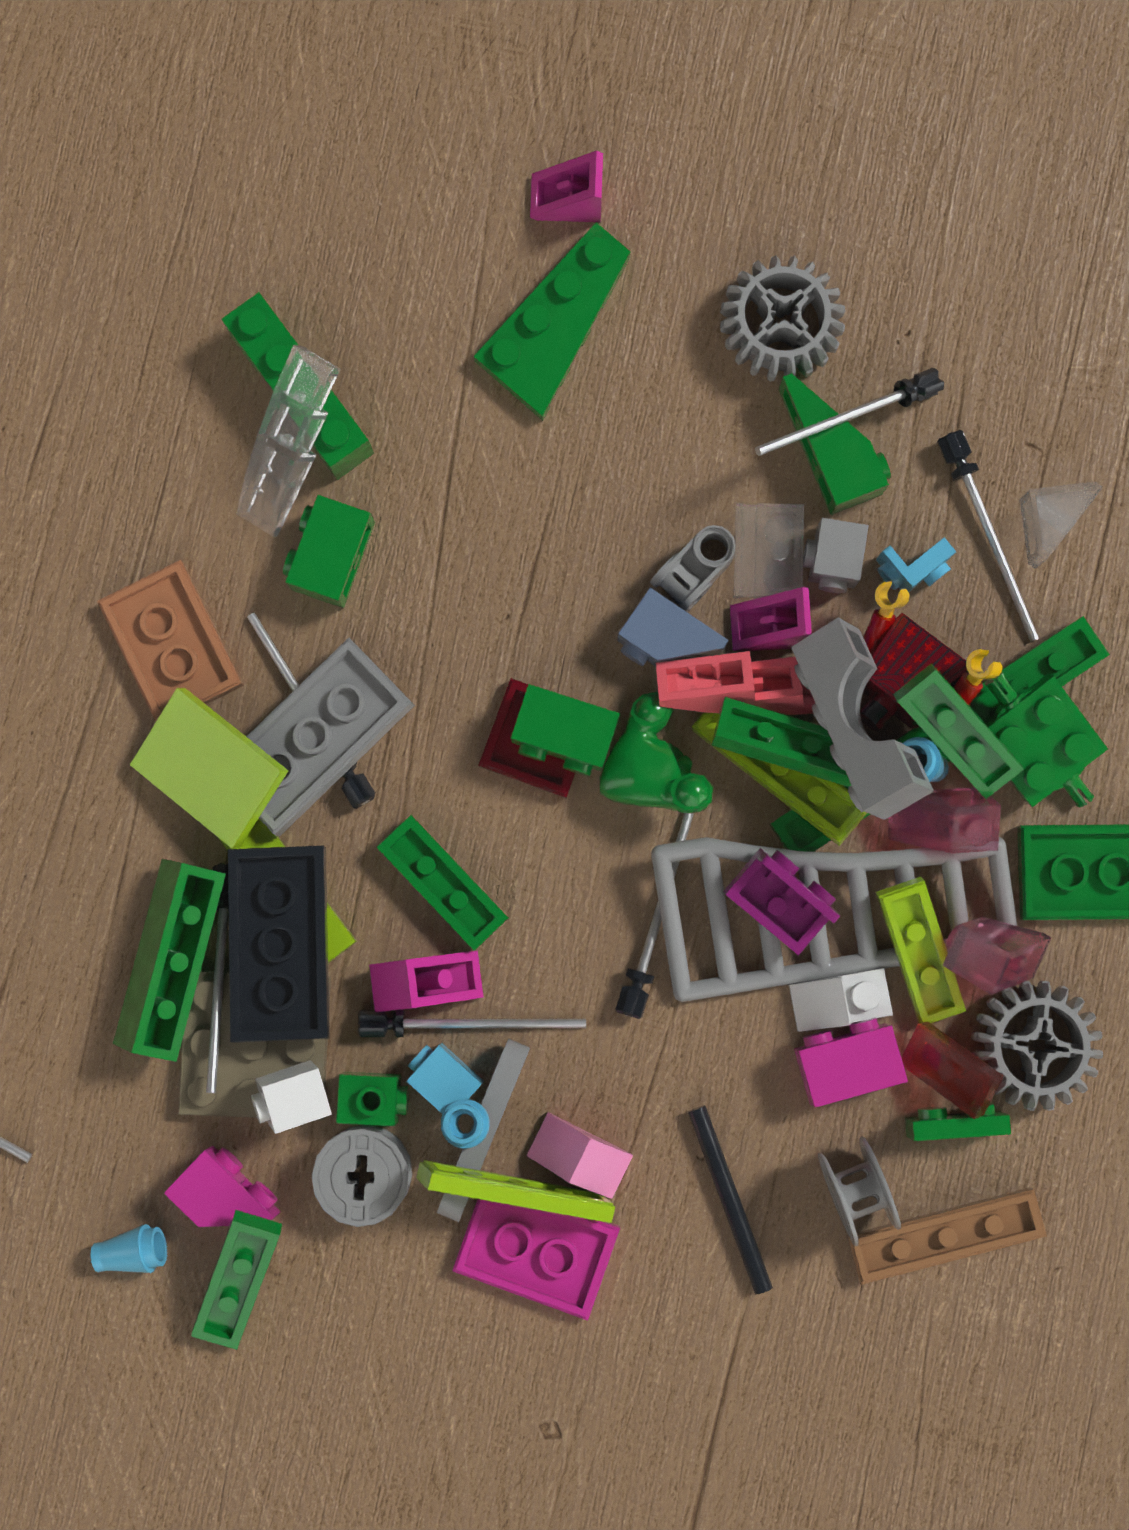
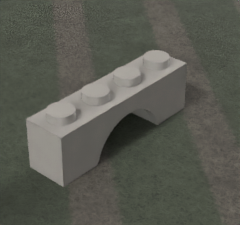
[791,617,934,820]

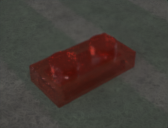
[901,1021,1004,1119]

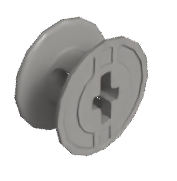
[312,1125,413,1227]
[818,1136,901,1247]

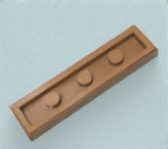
[846,1187,1047,1285]

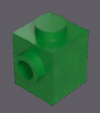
[336,1072,409,1126]

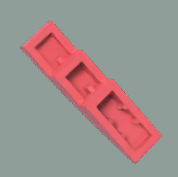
[656,651,815,715]

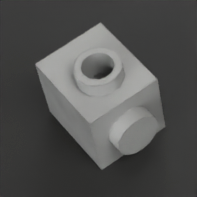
[802,518,869,593]

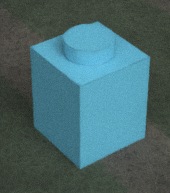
[406,1043,484,1114]

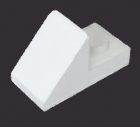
[789,968,893,1032]

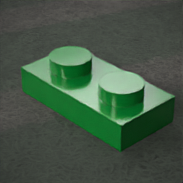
[905,1103,1011,1141]

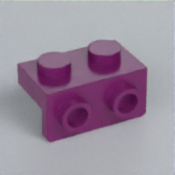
[723,847,840,955]

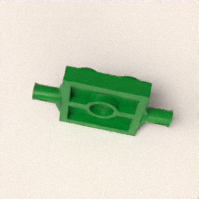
[984,672,1108,808]

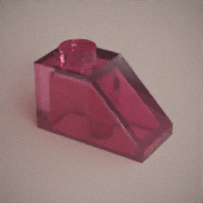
[888,787,1001,853]
[942,917,1052,995]

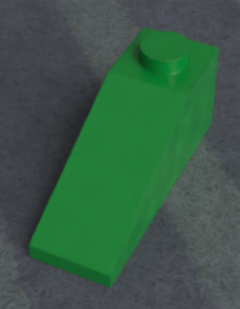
[778,373,891,515]

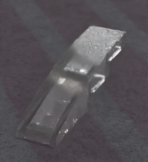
[236,345,341,537]

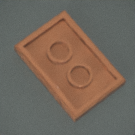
[97,560,244,722]

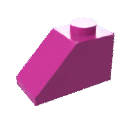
[369,950,484,1012]

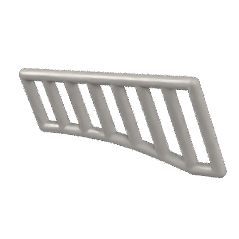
[651,837,1019,1002]

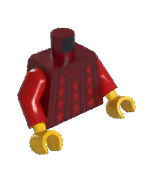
[860,581,1002,732]

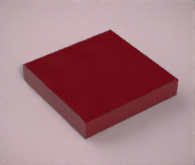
[478,678,576,799]

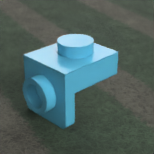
[876,537,956,592]

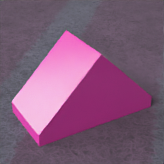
[530,150,603,223]
[730,587,812,652]

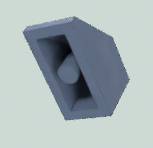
[617,588,729,667]

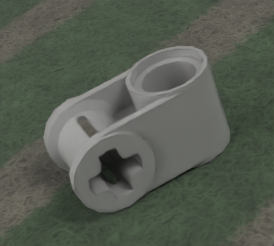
[650,525,736,612]

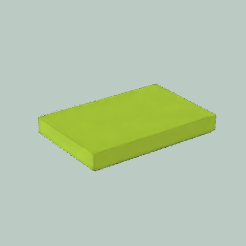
[130,688,289,849]

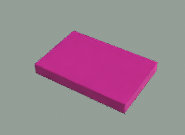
[452,1199,620,1321]

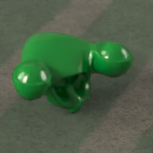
[599,692,713,814]

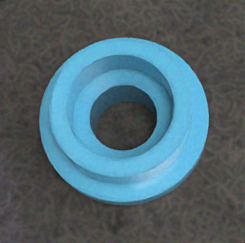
[441,1099,490,1149]

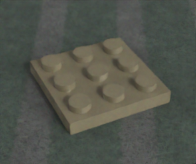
[178,971,331,1121]

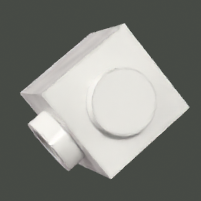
[251,1060,332,1134]

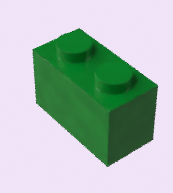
[283,494,375,608]
[511,684,620,776]

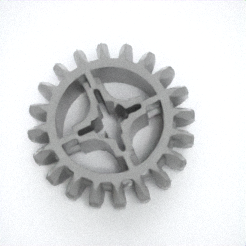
[720,255,845,382]
[971,981,1103,1111]

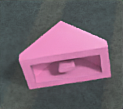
[527,1112,633,1199]

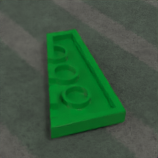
[474,222,631,421]

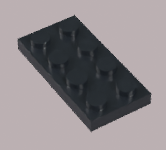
[228,845,330,1043]

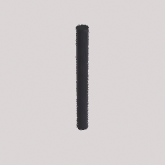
[688,1105,773,1294]

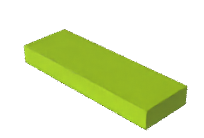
[876,876,966,1027]

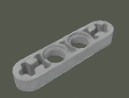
[437,1038,530,1222]

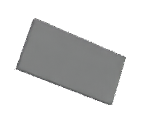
[246,638,415,837]

